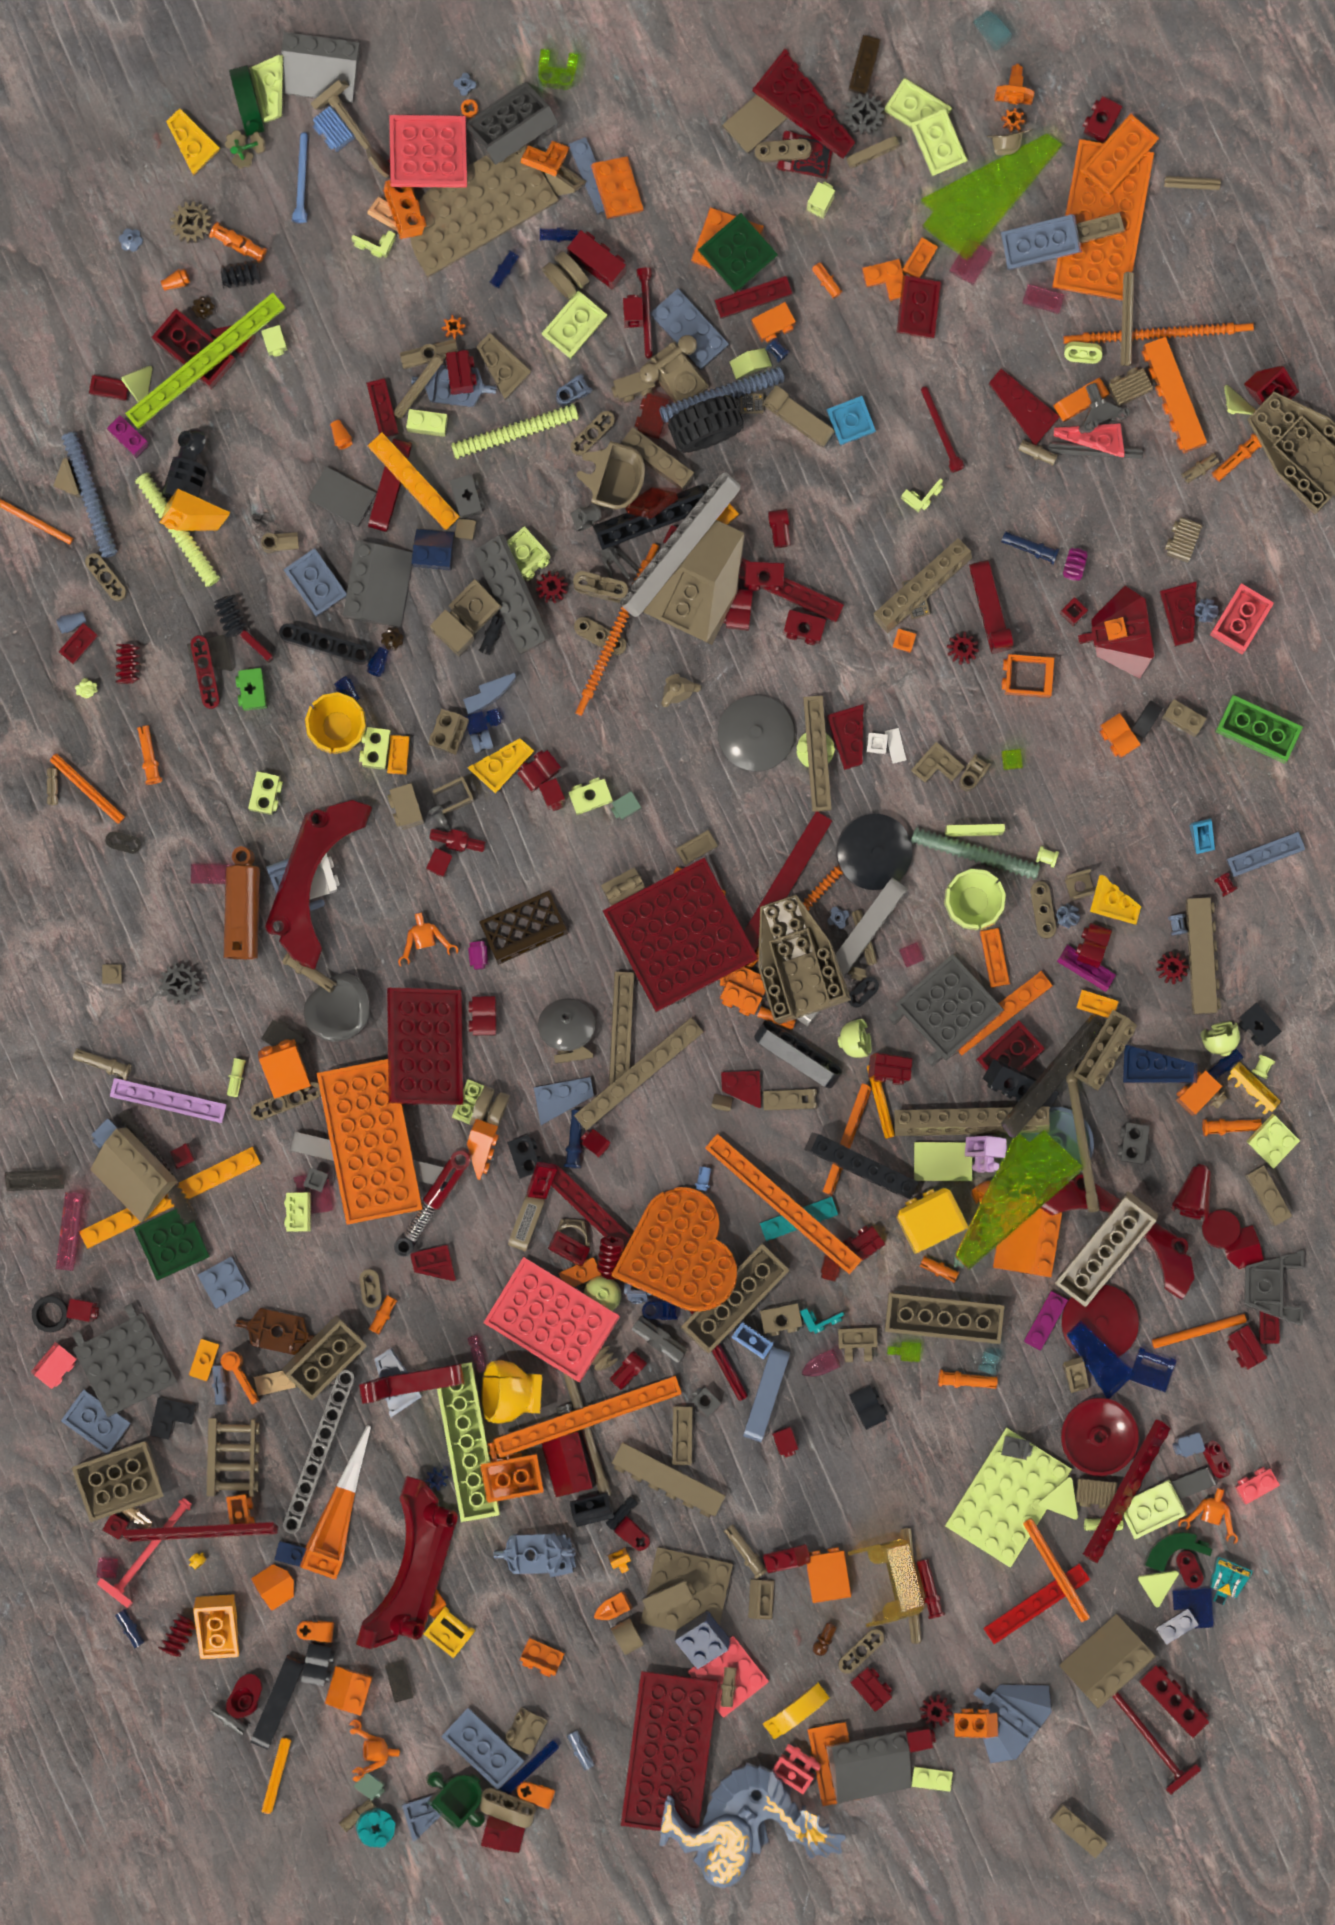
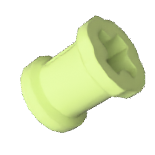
[1035,846,1059,868]
[1252,1055,1275,1079]

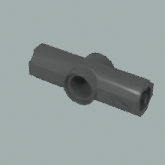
[631,1316,687,1363]

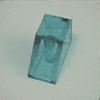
[972,10,1012,51]

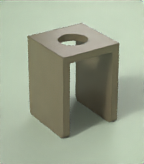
[433,776,474,815]
[1064,869,1095,902]

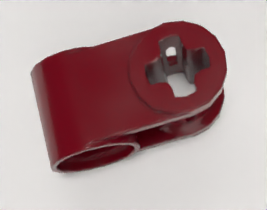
[614,1516,650,1551]

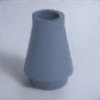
[56,612,86,633]

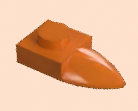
[594,1591,633,1620]

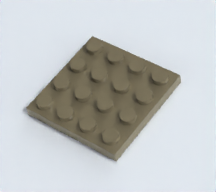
[641,1547,733,1631]

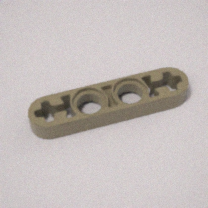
[250,1082,321,1121]

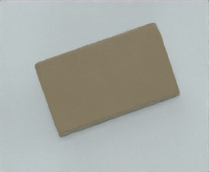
[748,1579,774,1619]

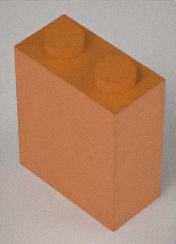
[258,1039,311,1099]
[806,1547,851,1603]

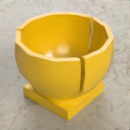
[304,692,367,754]
[481,1360,542,1424]

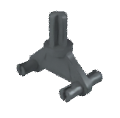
[1079,383,1130,434]

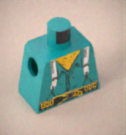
[1209,1556,1253,1605]

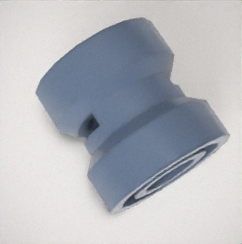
[470,730,493,754]

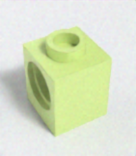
[261,325,287,357]

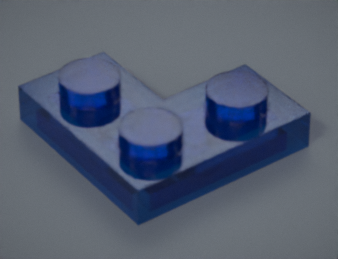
[1172,1588,1214,1629]

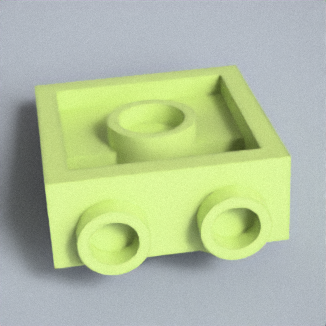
[507,526,551,581]

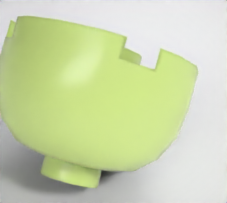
[838,1019,872,1058]
[1201,1021,1240,1056]
[583,1276,622,1311]

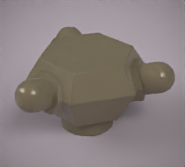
[661,674,701,707]

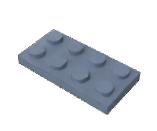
[1001,214,1082,270]
[650,289,729,371]
[441,1708,524,1790]

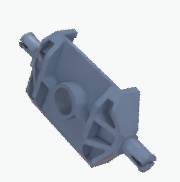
[411,365,497,407]
[493,1533,575,1574]

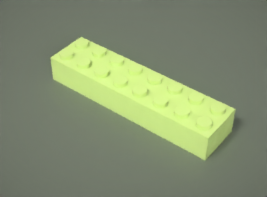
[437,1362,500,1522]

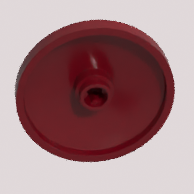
[1061,1285,1139,1362]
[1061,1398,1139,1476]

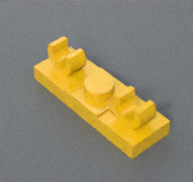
[1227,1062,1281,1114]

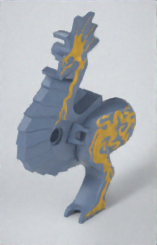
[659,1763,846,1888]

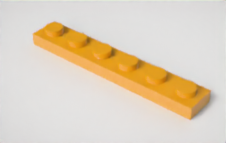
[367,432,460,530]

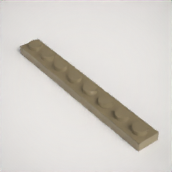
[573,1017,703,1130]

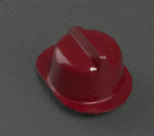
[226,1674,262,1719]

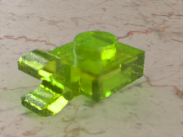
[887,1342,921,1362]

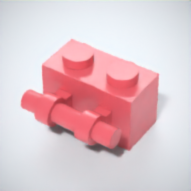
[772,1744,821,1794]

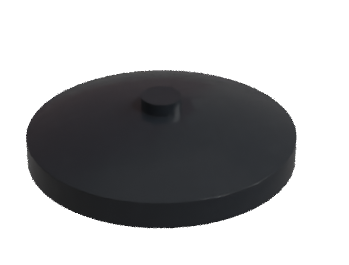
[836,813,912,890]

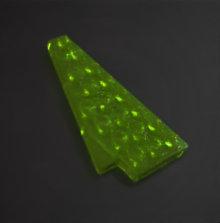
[921,133,1062,261]
[955,1130,1083,1270]

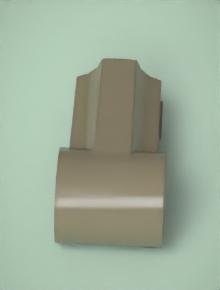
[261,532,299,553]

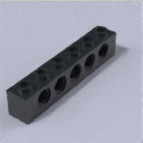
[593,485,704,550]
[804,1133,919,1200]

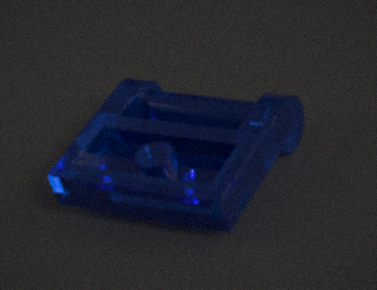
[1128,1347,1176,1392]

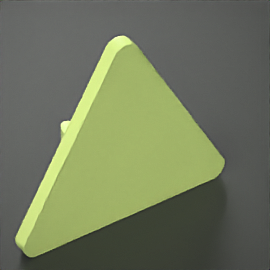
[121,366,152,402]
[1224,385,1256,415]
[1038,1477,1078,1520]
[1138,1570,1179,1607]

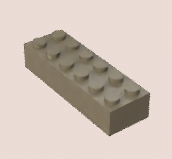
[1055,1191,1158,1307]
[680,1244,790,1354]
[884,1293,1004,1344]

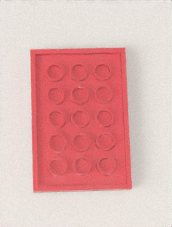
[483,1257,620,1383]

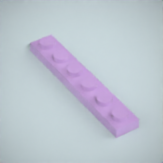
[110,1078,227,1123]

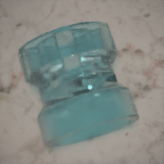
[978,1352,1001,1376]

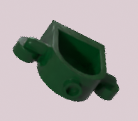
[426,1772,485,1829]

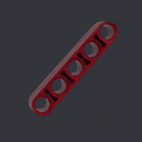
[368,438,412,532]

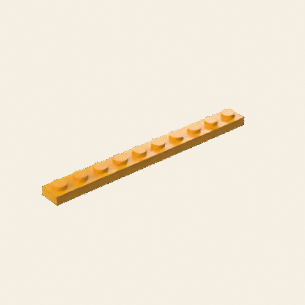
[79,1147,261,1249]

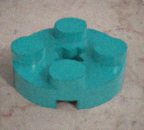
[356,1808,396,1848]

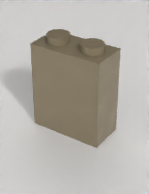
[642,1579,695,1618]

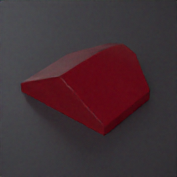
[1224,1225,1264,1269]

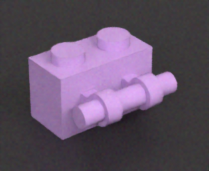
[965,1136,1007,1173]

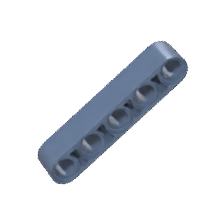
[743,1346,790,1442]

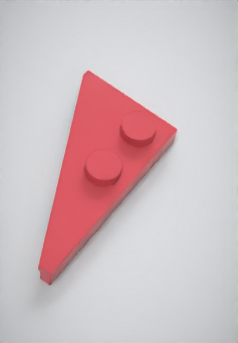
[1054,423,1124,457]

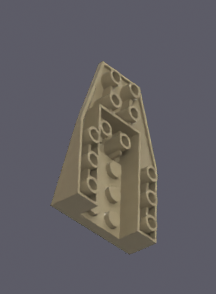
[1247,392,1335,515]
[643,520,745,645]
[758,895,851,1024]

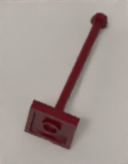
[1112,1692,1201,1795]

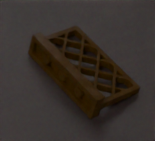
[479,891,568,965]

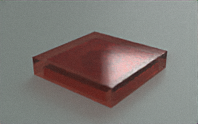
[625,487,678,519]

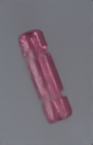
[467,1335,487,1373]

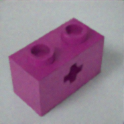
[107,415,149,458]

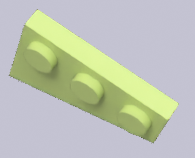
[249,55,283,123]

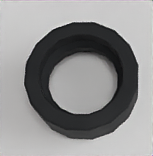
[1131,700,1163,738]
[31,1296,69,1332]

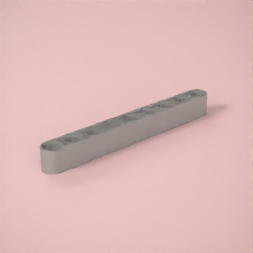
[620,472,741,617]
[797,877,908,1027]
[290,1132,459,1190]
[283,1370,355,1534]

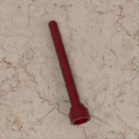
[637,267,652,359]
[921,386,965,473]

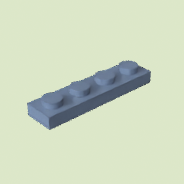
[568,137,605,215]
[1227,832,1306,877]

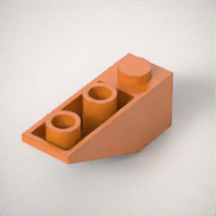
[467,1118,499,1180]

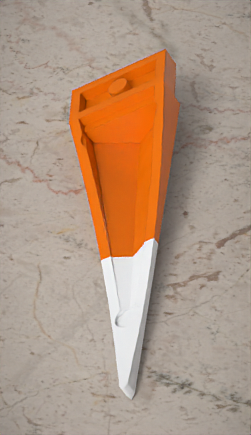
[300,1425,371,1580]

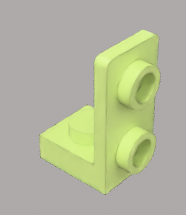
[351,230,396,258]
[901,478,943,513]

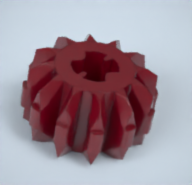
[536,571,568,603]
[946,632,979,665]
[1156,952,1189,985]
[920,1694,953,1728]

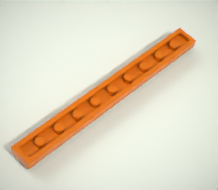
[705,1134,863,1275]
[493,1376,682,1458]

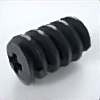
[221,260,261,289]
[214,595,247,638]

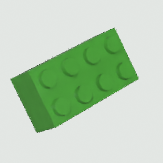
[1215,695,1303,764]

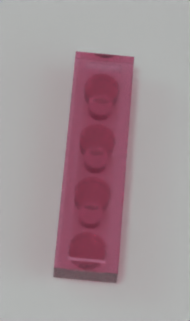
[56,1192,83,1271]

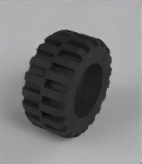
[668,395,744,453]

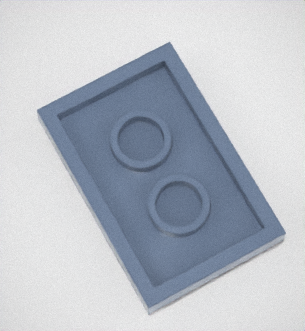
[284,548,347,617]
[61,1389,131,1455]

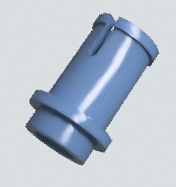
[695,1167,712,1192]

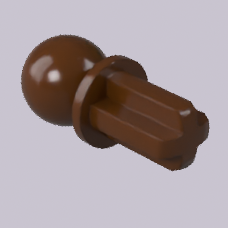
[813,1623,836,1656]

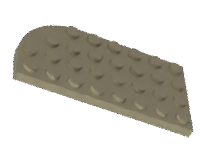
[410,145,559,278]

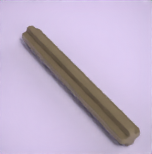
[1121,272,1134,366]

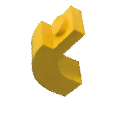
[763,1683,830,1739]

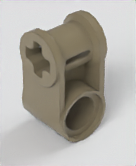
[959,754,991,791]

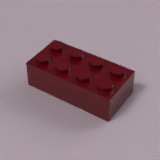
[151,309,236,390]

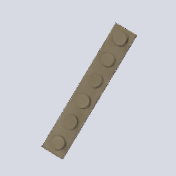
[803,696,832,812]
[609,972,634,1085]

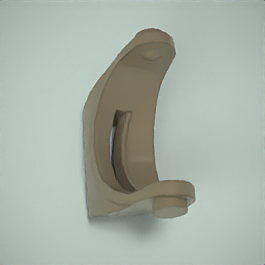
[557,1219,590,1247]

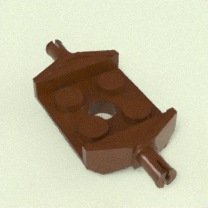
[235,1308,314,1355]

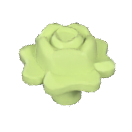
[75,678,98,698]

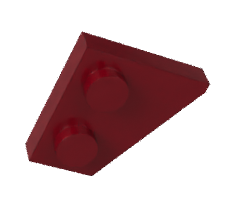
[721,1071,761,1108]

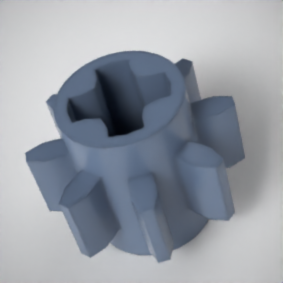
[1195,599,1219,622]
[1056,903,1080,929]

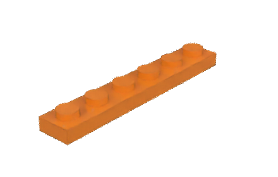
[958,971,1053,1056]

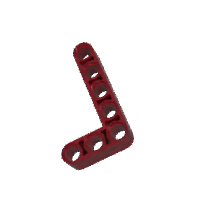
[969,560,1013,654]
[359,1364,465,1404]

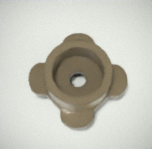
[1210,1091,1227,1109]

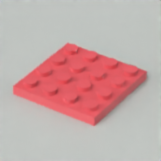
[389,115,467,188]

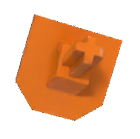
[994,64,1034,105]

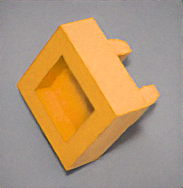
[608,1548,631,1573]

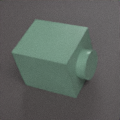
[611,791,641,821]
[354,1772,385,1800]

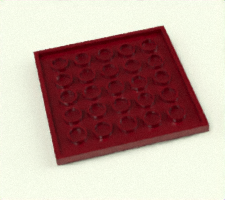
[602,857,758,1013]

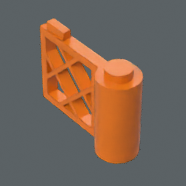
[221,1351,260,1405]

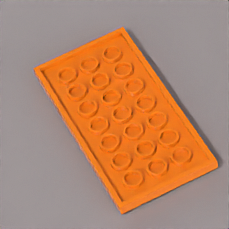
[1052,139,1154,301]
[317,1059,422,1225]

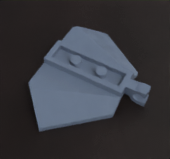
[973,1685,1052,1763]

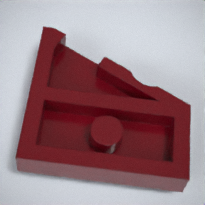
[410,1245,456,1281]

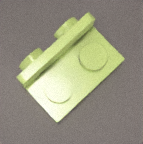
[284,1193,311,1232]

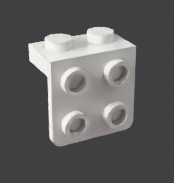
[309,854,340,900]

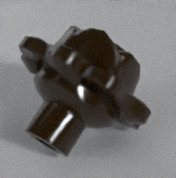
[191,296,215,319]
[381,628,404,650]

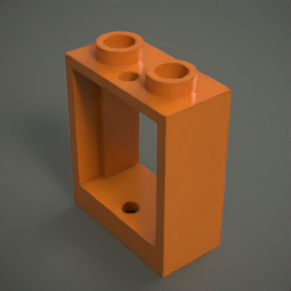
[1001,654,1054,698]

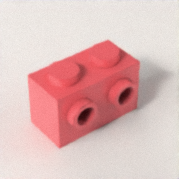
[31,1342,76,1389]
[1234,1467,1280,1504]

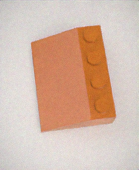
[993,1192,1062,1278]

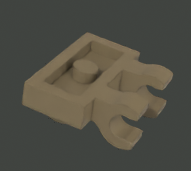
[838,1328,878,1362]

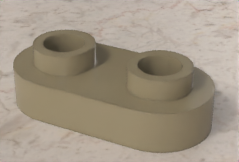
[359,1269,382,1308]

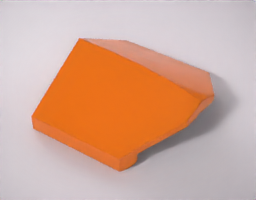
[251,1564,294,1611]

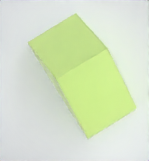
[730,348,772,380]

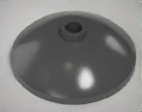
[538,999,596,1051]

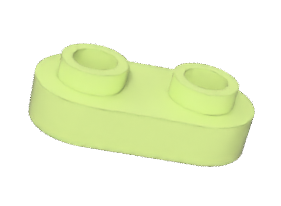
[1064,342,1102,364]

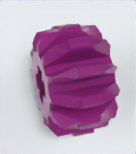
[1063,548,1088,581]

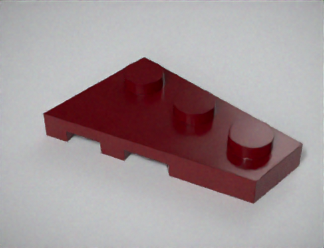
[1159,581,1197,647]
[827,704,864,770]

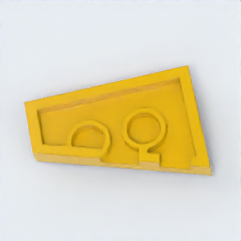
[166,108,220,176]
[467,738,534,794]
[1090,875,1141,925]

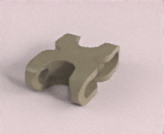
[573,571,628,603]

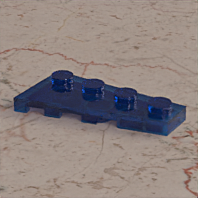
[1067,1320,1135,1399]

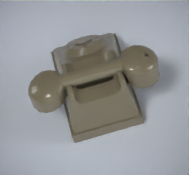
[640,335,709,403]

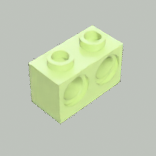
[359,727,391,770]
[248,771,283,815]

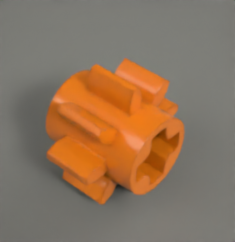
[1001,108,1025,133]
[442,315,466,340]

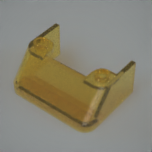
[848,1538,925,1628]

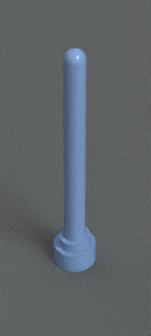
[292,132,308,223]

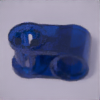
[641,1301,678,1320]

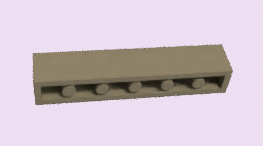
[1185,898,1221,1015]
[612,1442,725,1518]

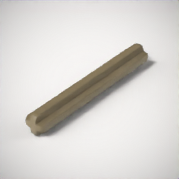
[393,355,444,419]

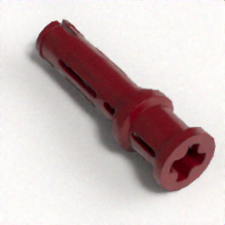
[916,1559,945,1619]

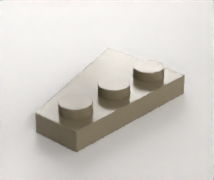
[477,333,531,400]

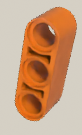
[1053,377,1110,422]

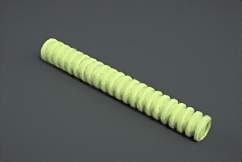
[451,404,579,459]
[135,473,220,587]

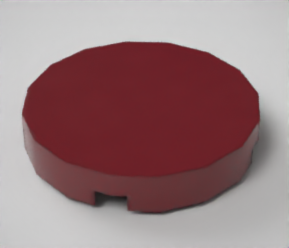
[1202,1210,1240,1249]

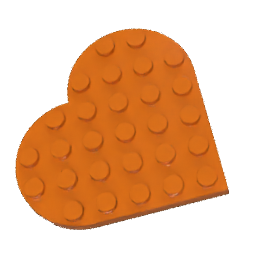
[612,1187,737,1311]

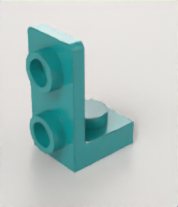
[800,1308,844,1334]

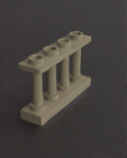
[207,1418,260,1497]

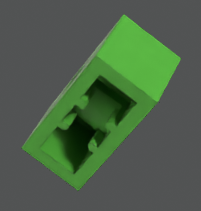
[235,668,267,711]

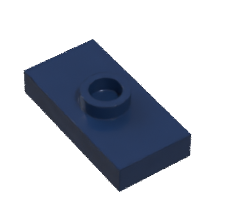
[274,1541,307,1567]

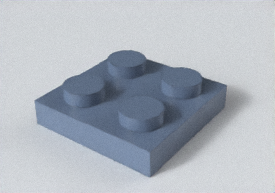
[198,1256,250,1309]

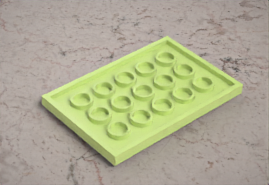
[945,1428,1072,1568]

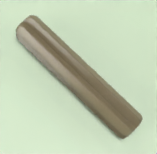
[1164,176,1221,190]
[852,910,877,966]

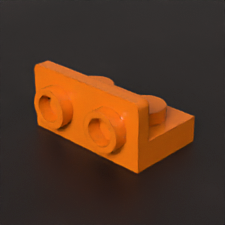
[520,1637,565,1677]

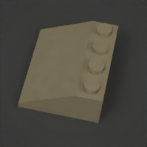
[90,1128,178,1223]
[71,1441,164,1523]
[1059,1614,1156,1709]

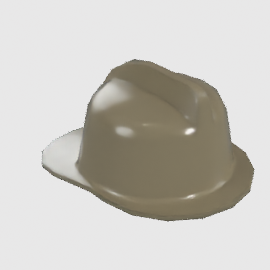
[987,129,1032,155]

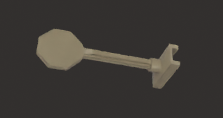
[311,80,390,178]

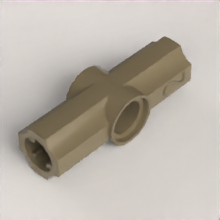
[400,339,458,369]

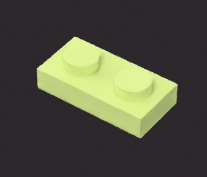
[911,1766,953,1792]

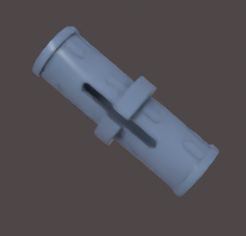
[212,1365,228,1405]
[567,1730,595,1771]

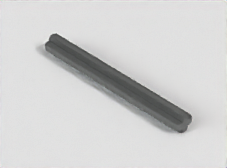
[1048,442,1143,459]

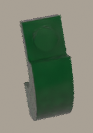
[229,65,265,136]
[1143,1532,1213,1572]

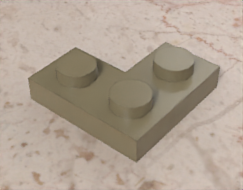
[911,742,965,783]

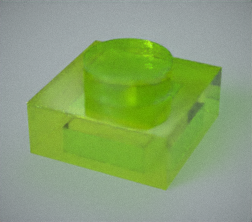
[1001,749,1023,771]

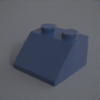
[412,529,454,571]

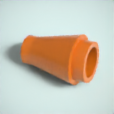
[161,269,190,291]
[330,420,353,450]

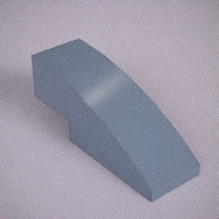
[463,673,516,716]

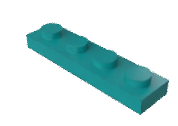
[759,1197,838,1241]

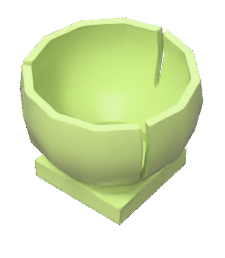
[944,868,1006,930]

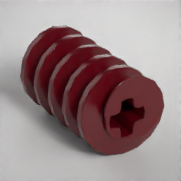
[115,644,140,684]
[597,1237,625,1279]
[158,1613,196,1657]

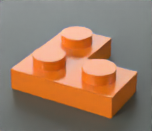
[520,141,570,177]
[862,259,903,301]

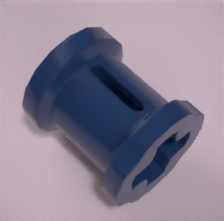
[765,338,790,363]

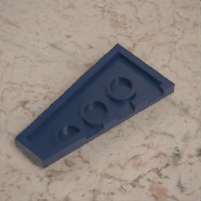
[1123,1045,1197,1083]

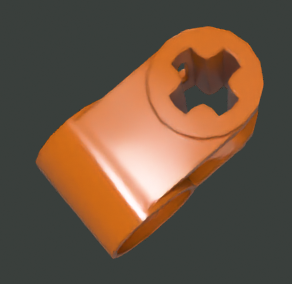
[296,1621,334,1642]
[517,1781,555,1809]

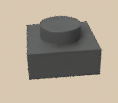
[303,1168,329,1192]

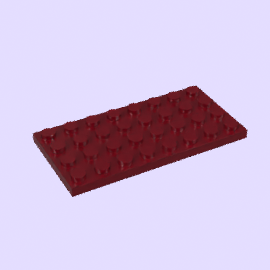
[621,1670,718,1831]

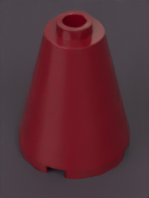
[1171,1164,1211,1220]

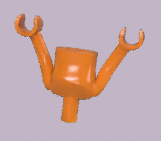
[398,912,458,966]
[1177,1488,1238,1544]
[349,1720,400,1782]

